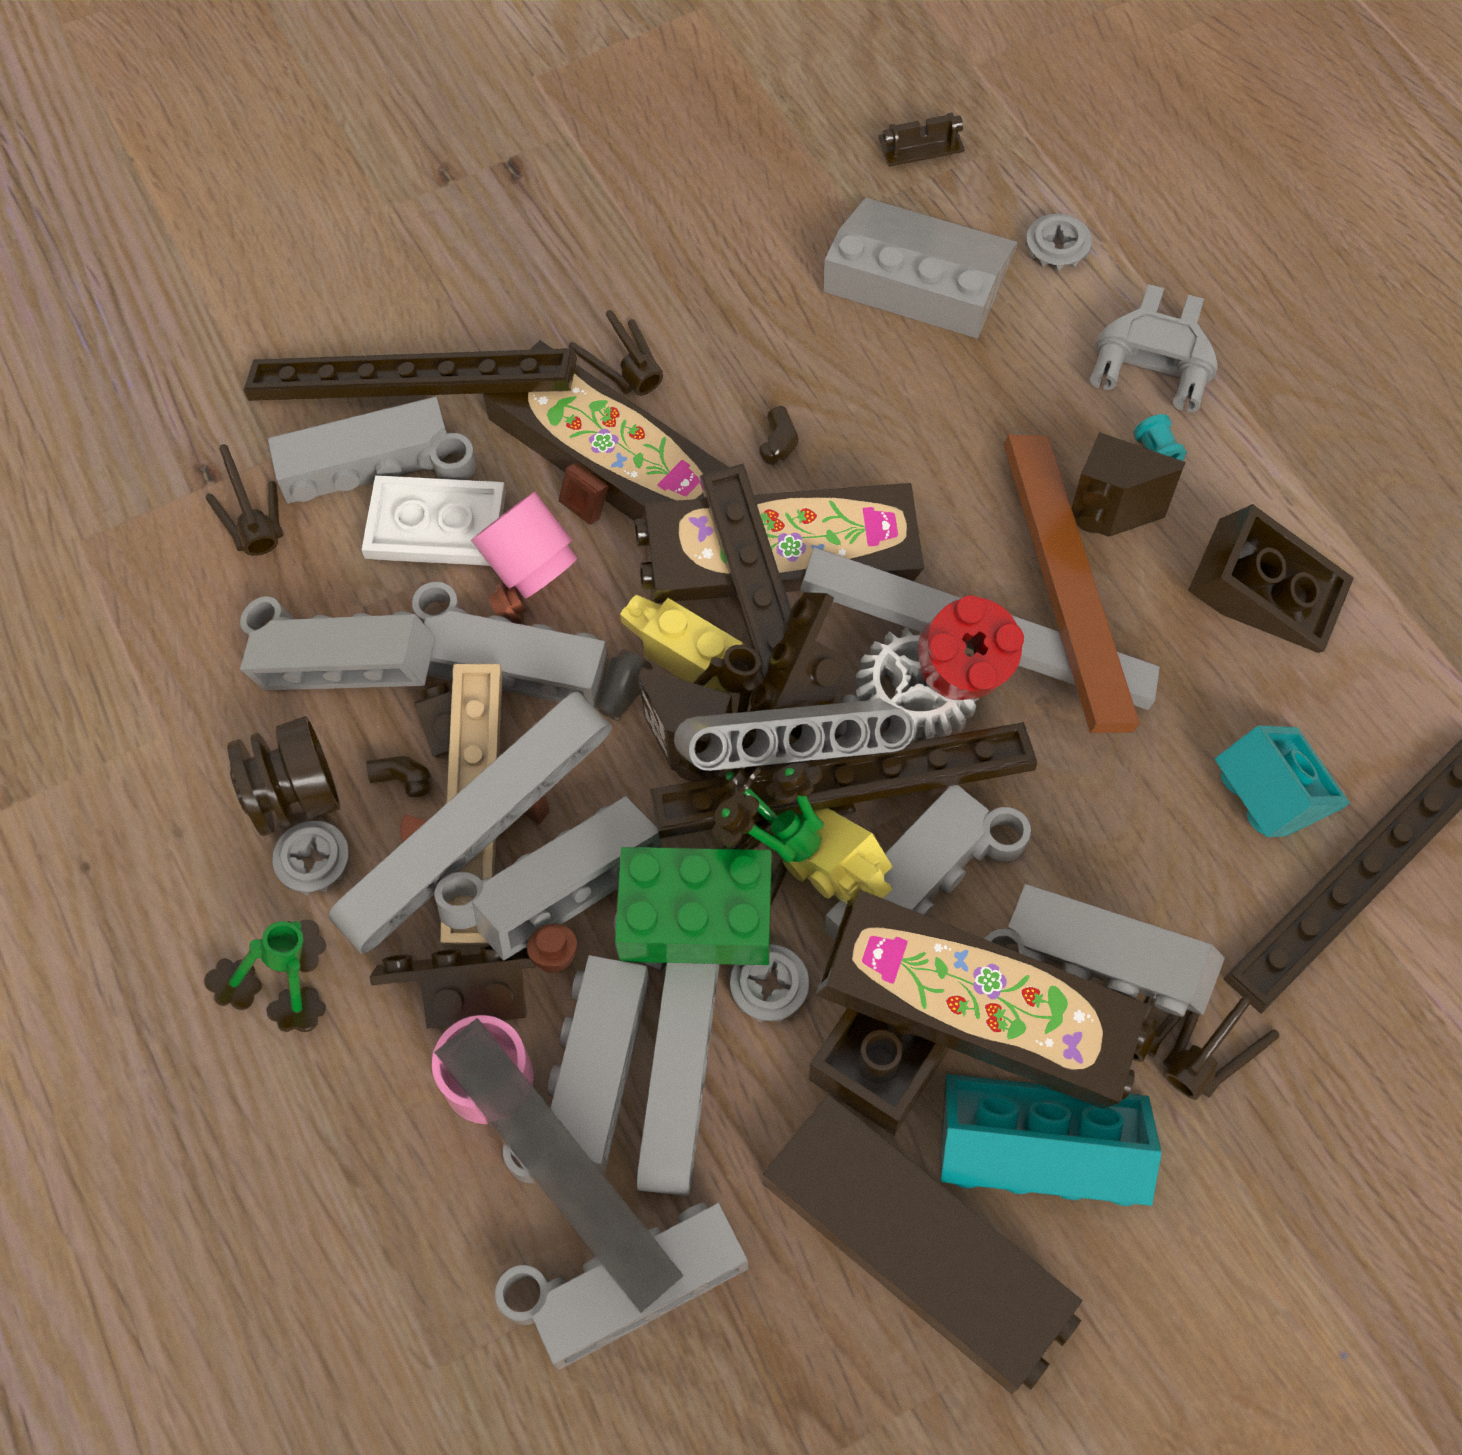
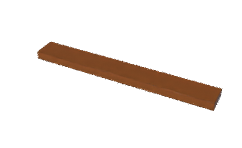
[1004,434,1140,733]

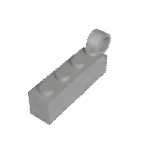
[267,396,477,504]
[412,582,609,708]
[240,596,435,691]
[825,785,1031,940]
[434,796,662,961]
[984,884,1225,1017]
[503,955,650,1183]
[495,1202,748,1370]

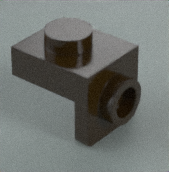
[414,682,452,756]

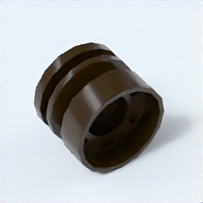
[227,716,341,837]

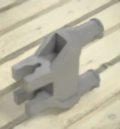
[1090,284,1218,413]

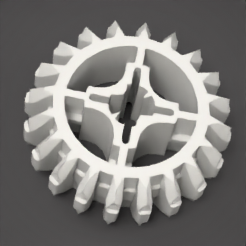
[855,627,979,742]

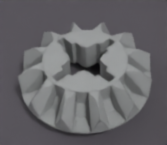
[1025,214,1092,271]
[272,821,350,896]
[730,944,809,1023]

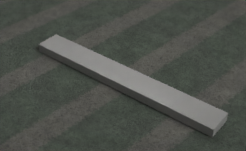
[800,547,1160,710]

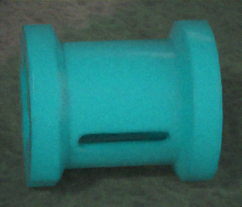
[1133,414,1187,461]

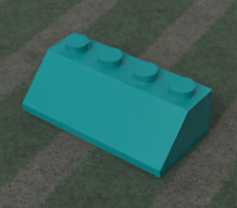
[940,1074,1162,1206]

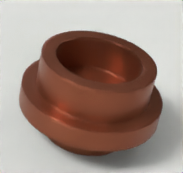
[488,582,527,624]
[527,924,578,973]

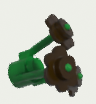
[712,762,824,863]
[204,919,326,1032]

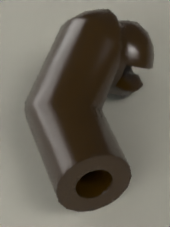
[759,406,799,465]
[367,756,431,797]

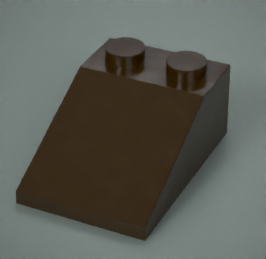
[1188,504,1354,653]

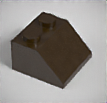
[1071,432,1186,537]

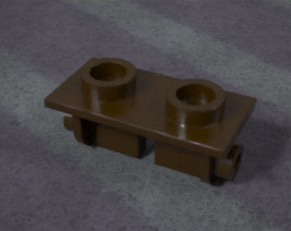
[878,112,965,167]

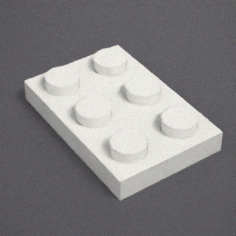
[361,476,506,566]

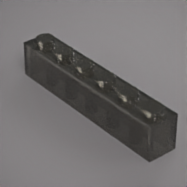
[434,1018,684,1314]

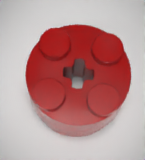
[917,595,1024,700]

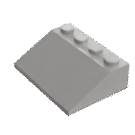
[823,198,1018,339]

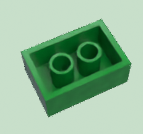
[615,847,772,965]

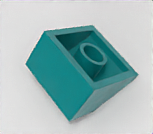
[1215,725,1351,838]

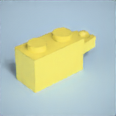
[620,595,743,693]
[783,808,893,904]

